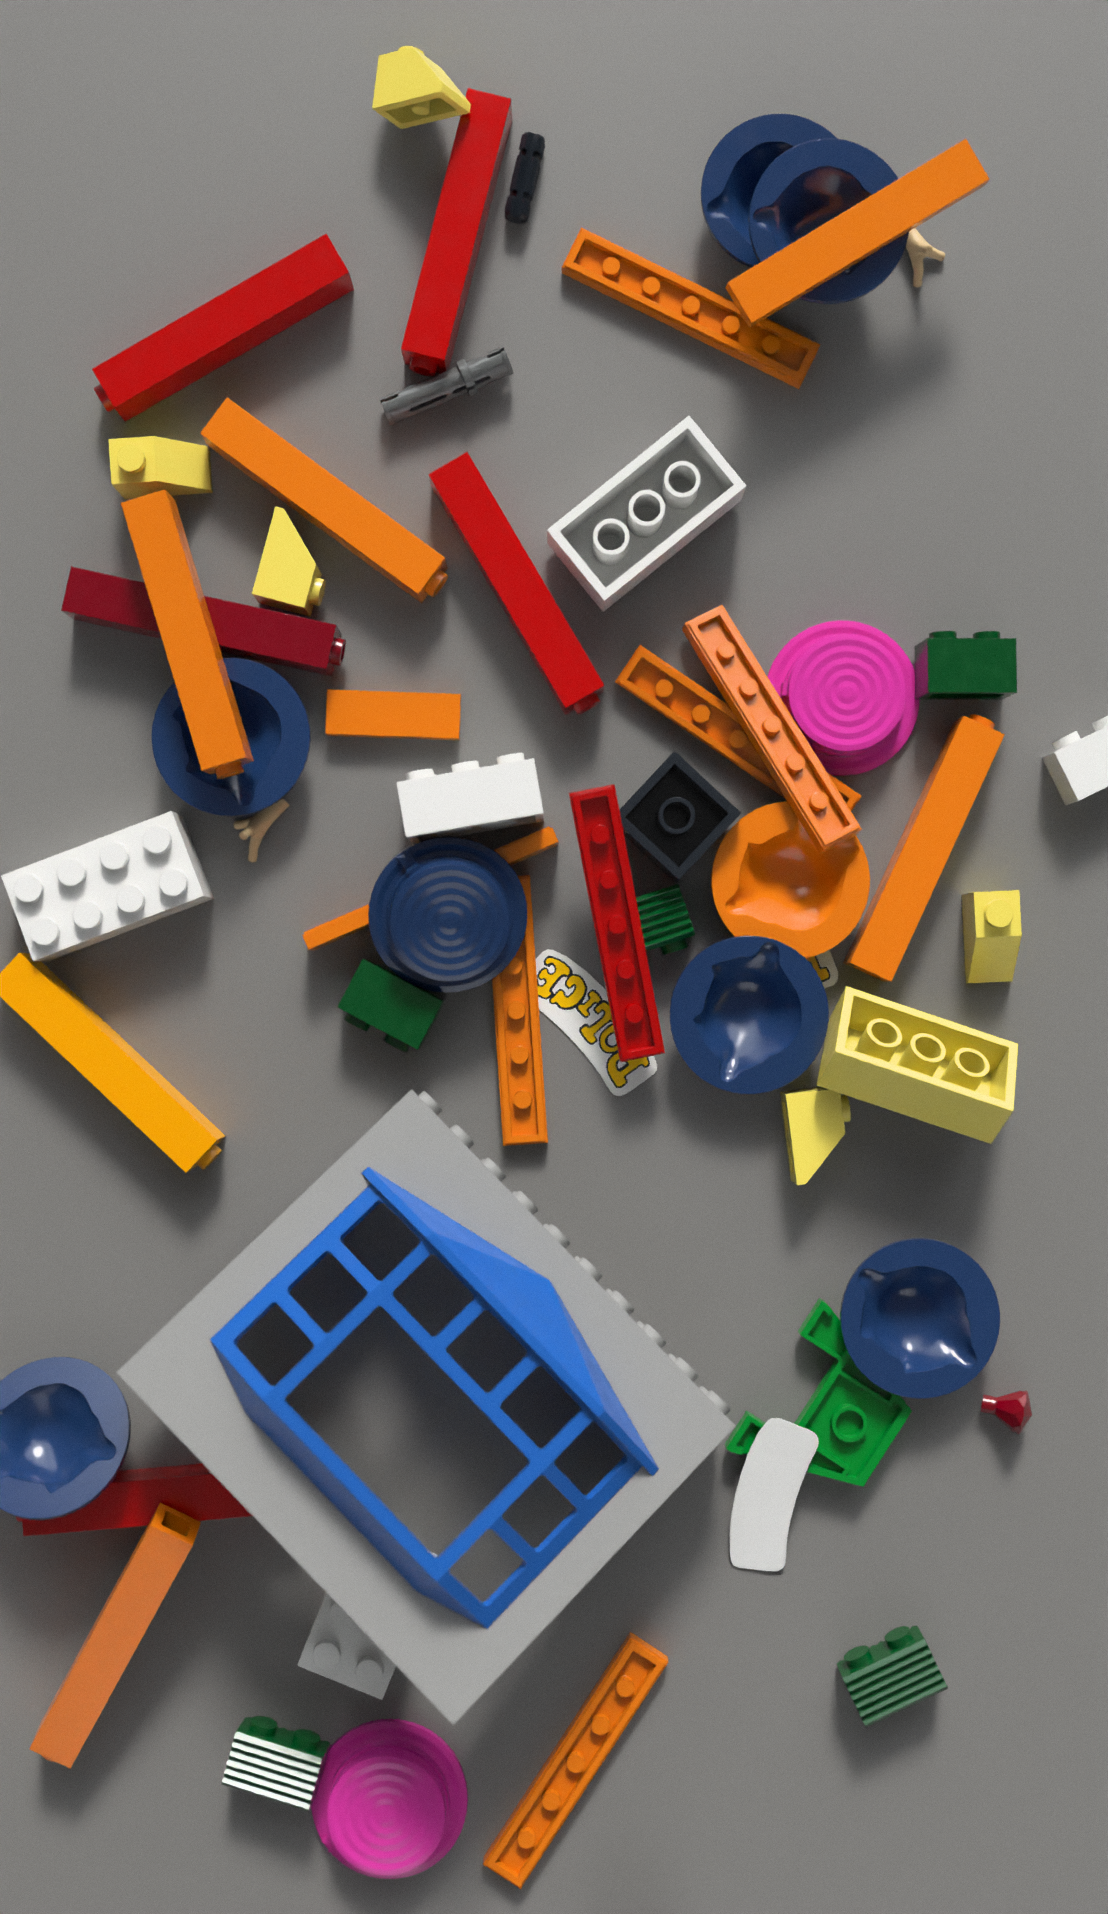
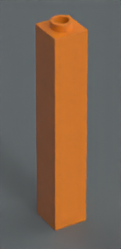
[200,397,448,604]
[121,489,254,779]
[843,714,1005,982]
[29,1503,201,1769]

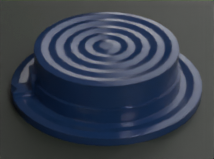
[701,114,838,268]
[748,138,909,304]
[152,658,311,817]
[368,836,527,993]
[669,936,829,1094]
[840,1238,1000,1399]
[0,1357,131,1520]

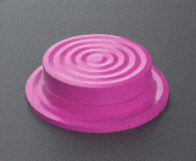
[767,620,920,776]
[311,1719,468,1879]

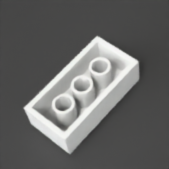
[547,416,746,612]
[1,811,214,962]

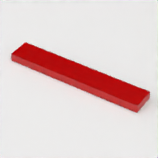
[568,784,665,1062]

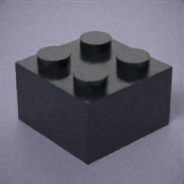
[619,751,741,883]

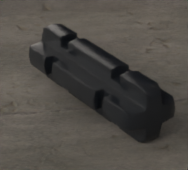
[504,132,545,225]

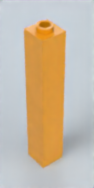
[0,952,225,1173]

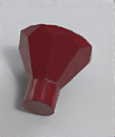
[980,1391,1032,1435]

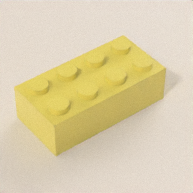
[817,986,1018,1144]

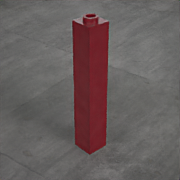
[61,566,346,676]

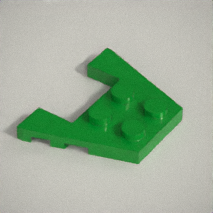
[725,1298,912,1487]

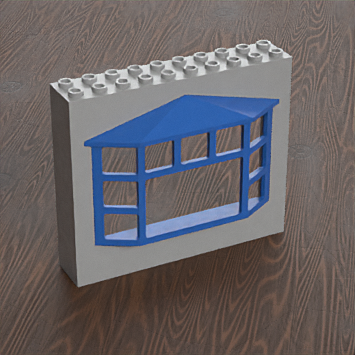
[116,1089,735,1725]

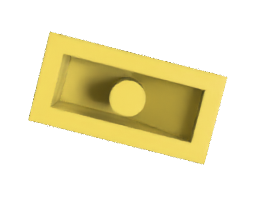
[372,46,471,129]
[108,436,213,499]
[252,506,326,617]
[961,890,1022,983]
[780,1087,851,1185]

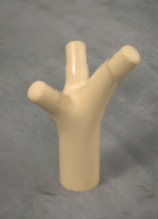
[906,228,945,288]
[234,799,290,862]

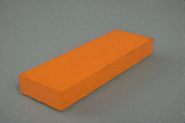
[325,689,462,740]

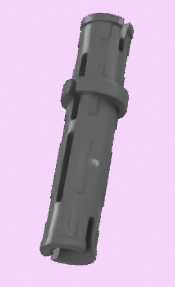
[379,346,514,426]

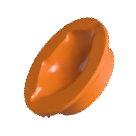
[711,801,870,958]

